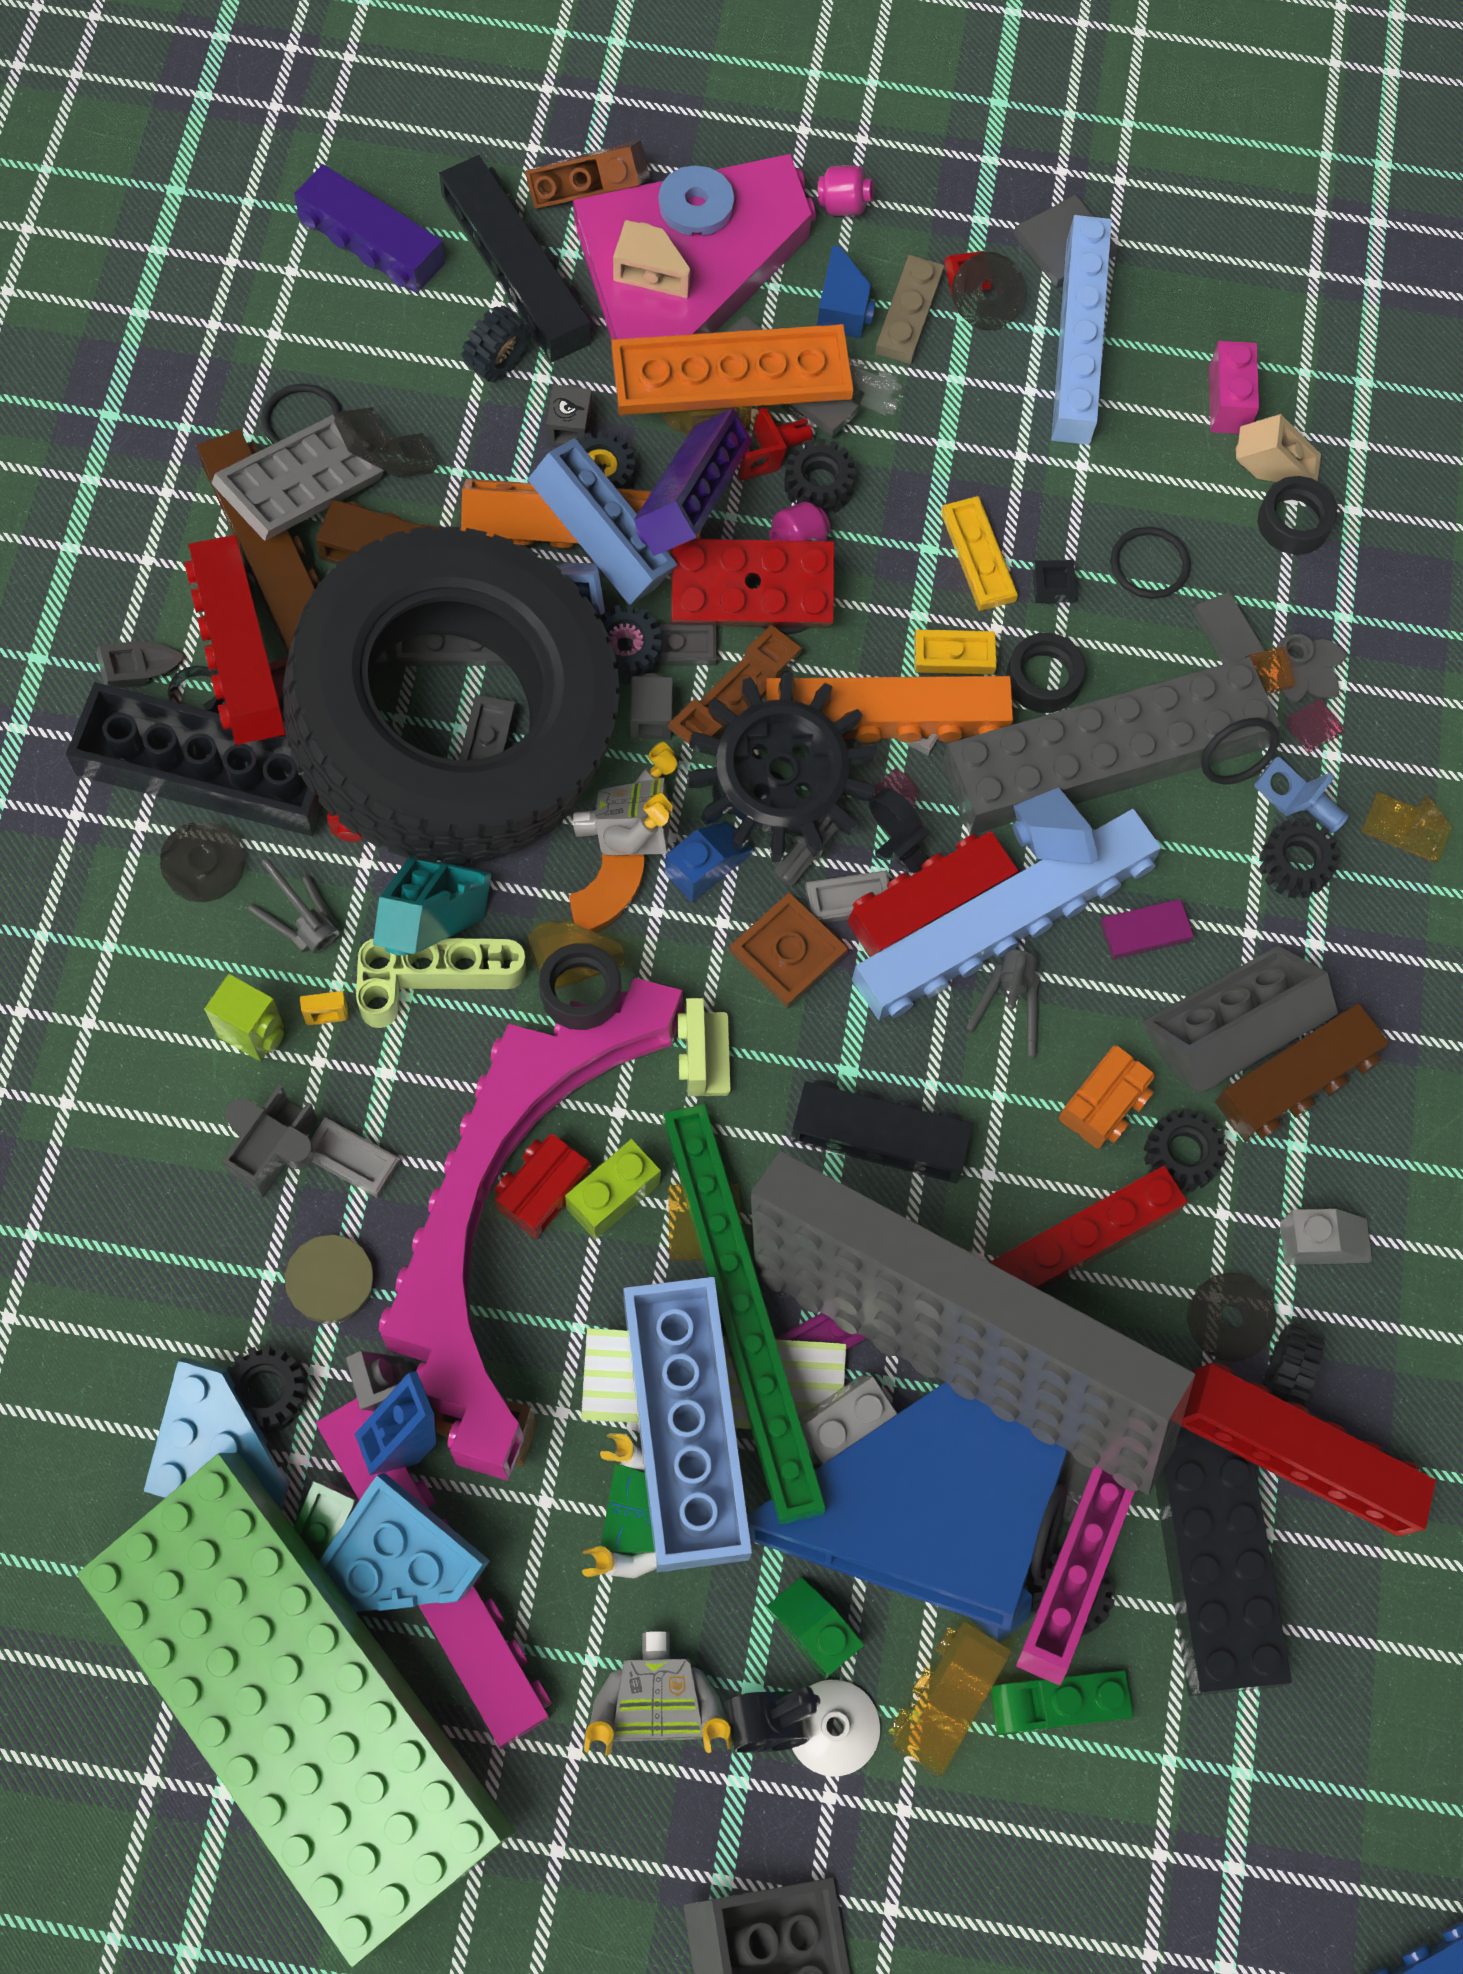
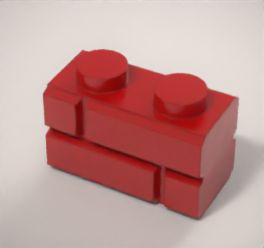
[494,1133,592,1240]

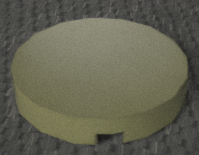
[284,1234,375,1324]

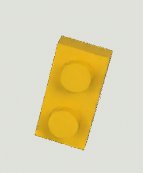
[914,629,996,675]

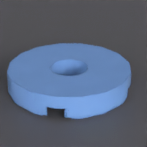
[658,165,734,236]

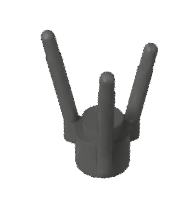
[248,858,340,954]
[966,950,1040,1058]

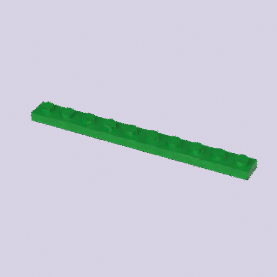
[662,1104,826,1525]

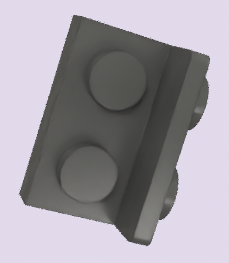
[346,1351,412,1411]

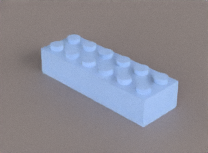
[623,1277,752,1573]

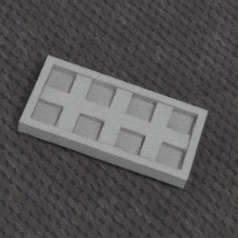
[211,415,384,541]

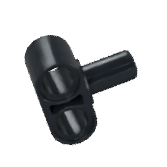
[723,1686,821,1753]

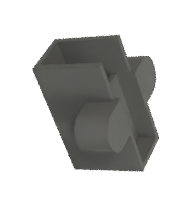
[222,1084,318,1197]

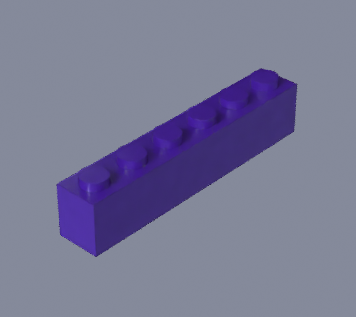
[633,407,752,556]

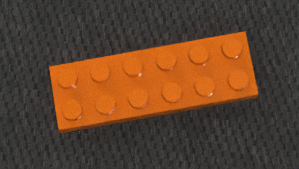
[611,324,853,415]

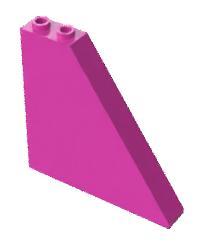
[573,154,816,340]

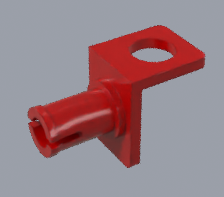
[737,407,813,480]

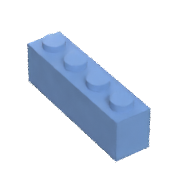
[527,438,678,605]

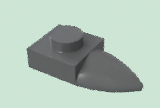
[96,641,184,687]

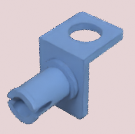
[1254,757,1349,834]

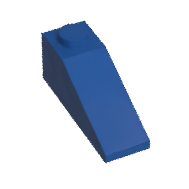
[354,1371,436,1476]

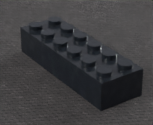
[66,682,323,837]
[1155,1426,1292,1697]

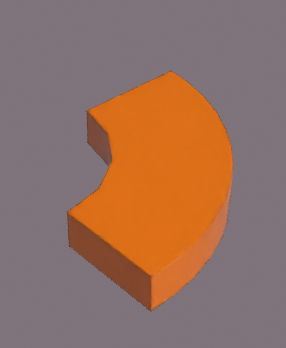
[569,853,644,938]

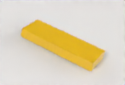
[941,496,1018,612]

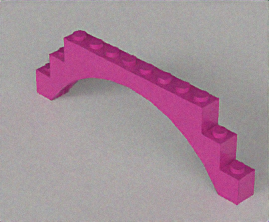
[379,978,685,1481]

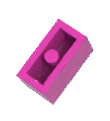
[1208,341,1259,434]

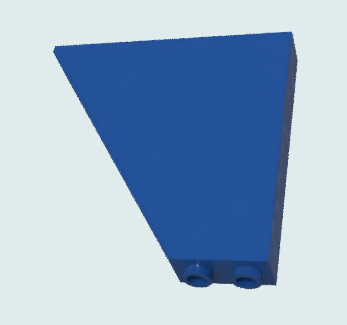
[747,1382,1069,1631]

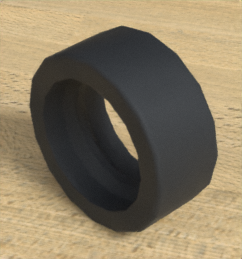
[1257,476,1337,555]
[1006,632,1085,713]
[539,943,622,1030]

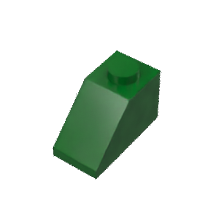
[766,1577,864,1680]

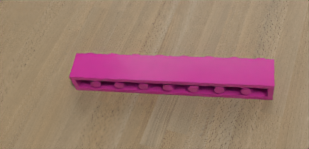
[315,1398,552,1750]

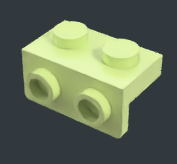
[678,998,731,1096]

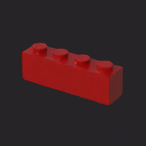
[847,831,1018,957]

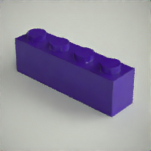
[294,164,445,294]

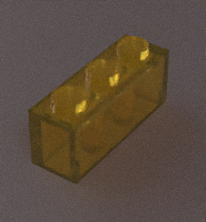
[888,1621,1012,1778]

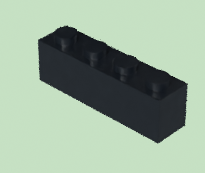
[790,1080,973,1184]

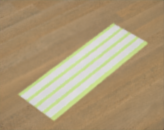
[581,1328,846,1429]

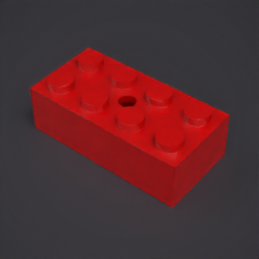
[670,539,834,628]

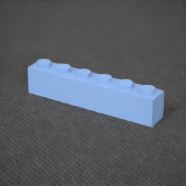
[1051,215,1112,445]

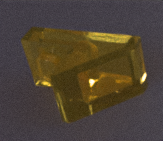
[1360,792,1452,864]

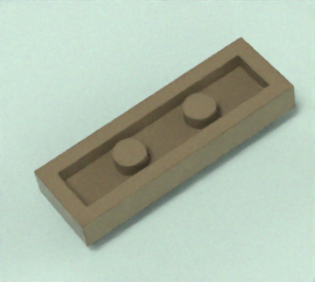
[875,255,944,364]

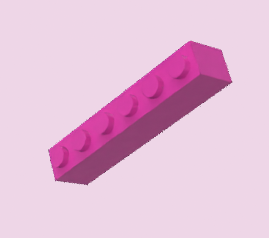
[1016,1466,1135,1686]

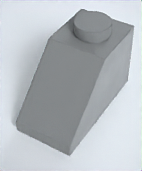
[1280,1209,1372,1265]

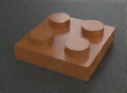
[729,893,848,1009]

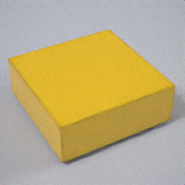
[300,991,349,1026]

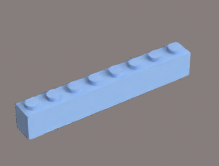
[852,809,1161,1021]

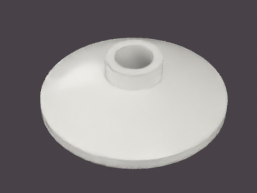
[792,1680,880,1777]

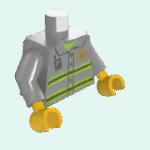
[573,742,677,855]
[584,1632,732,1756]

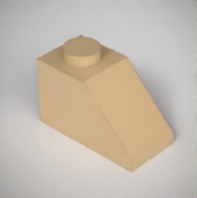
[613,220,690,298]
[1236,414,1321,482]

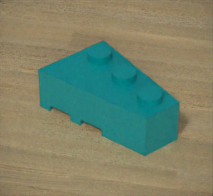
[373,856,491,955]

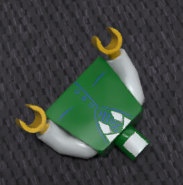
[582,1433,656,1578]

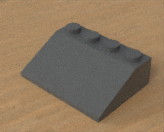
[683,1877,850,1974]

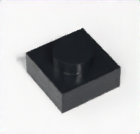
[1032,560,1077,603]

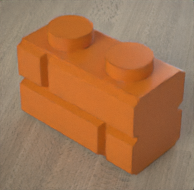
[1059,1046,1155,1149]

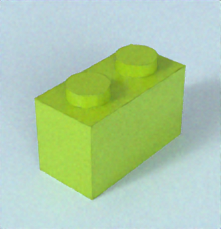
[204,974,284,1062]
[565,1139,661,1240]

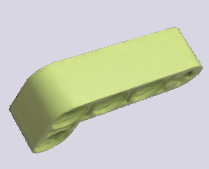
[356,938,527,1028]

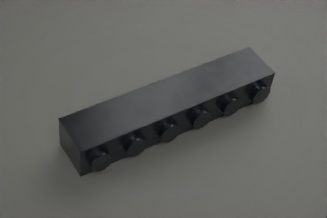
[439,155,593,363]

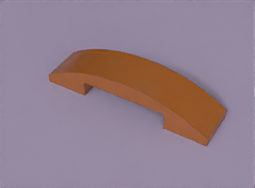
[668,625,802,744]

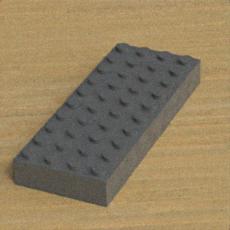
[751,1151,1196,1495]

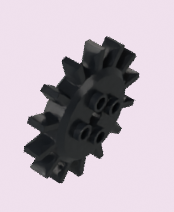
[687,672,878,862]

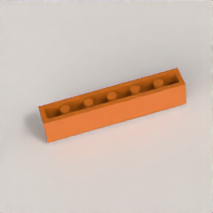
[461,479,701,554]
[765,676,1013,743]

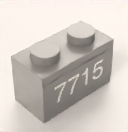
[799,1375,897,1466]

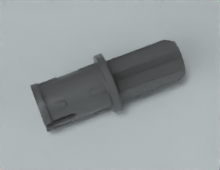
[774,818,839,886]

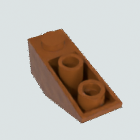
[525,140,650,209]

